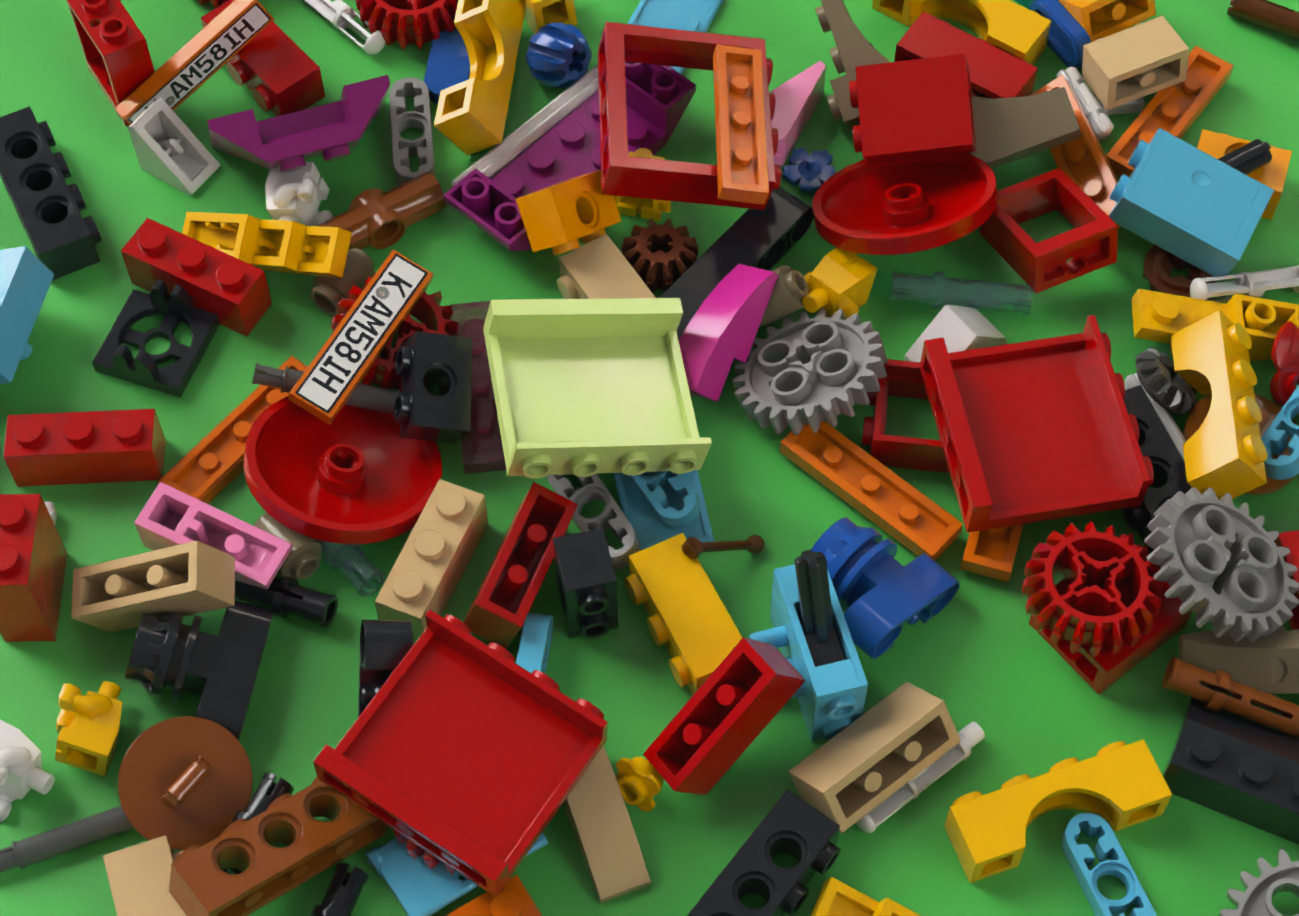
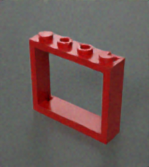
[598,22,781,210]

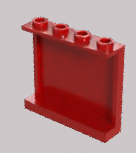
[919,315,1154,533]
[313,609,608,897]

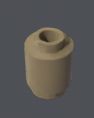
[310,248,376,316]
[760,265,809,326]
[254,512,323,580]

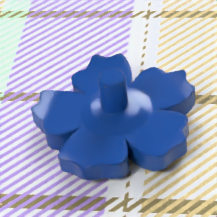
[782,147,835,194]

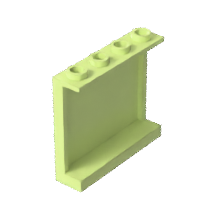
[483,298,712,479]

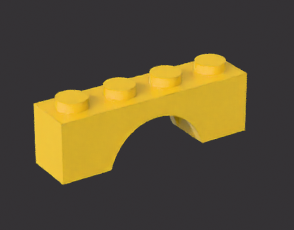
[434,0,526,156]
[872,0,1051,65]
[1171,310,1268,500]
[944,739,1172,883]

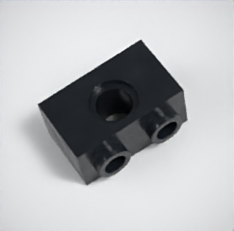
[394,331,472,444]
[553,528,618,638]

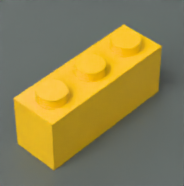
[624,533,742,695]

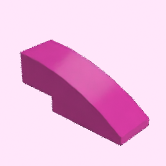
[679,264,778,402]

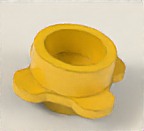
[615,757,664,812]

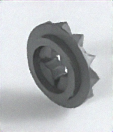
[1135,347,1197,415]

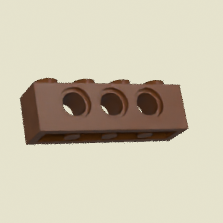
[169,777,387,916]

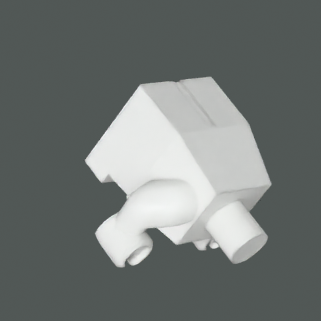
[265,162,333,226]
[0,719,55,822]

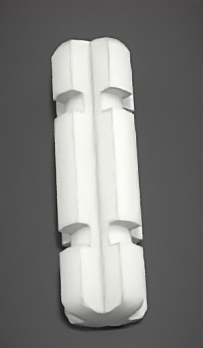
[1056,67,1114,141]

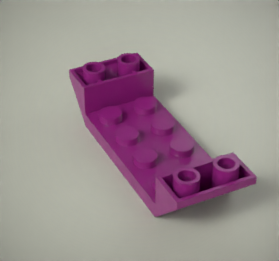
[443,61,696,251]

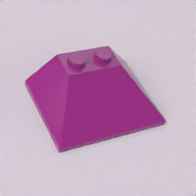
[207,75,390,173]

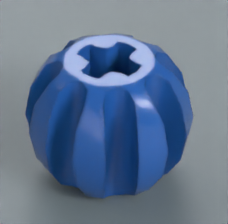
[526,22,592,88]

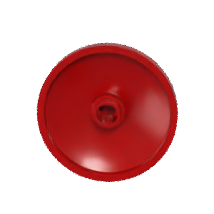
[812,153,998,255]
[243,396,442,544]

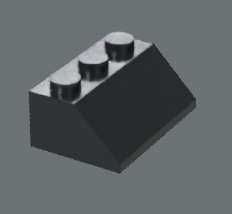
[1163,698,1299,845]

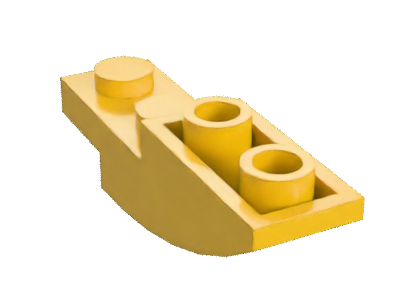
[1131,289,1299,361]

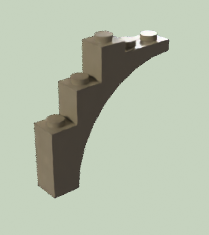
[815,0,1082,170]

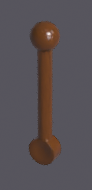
[682,535,765,559]

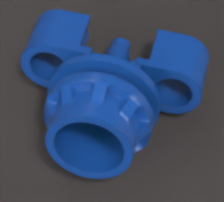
[811,517,960,660]

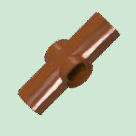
[317,172,447,250]

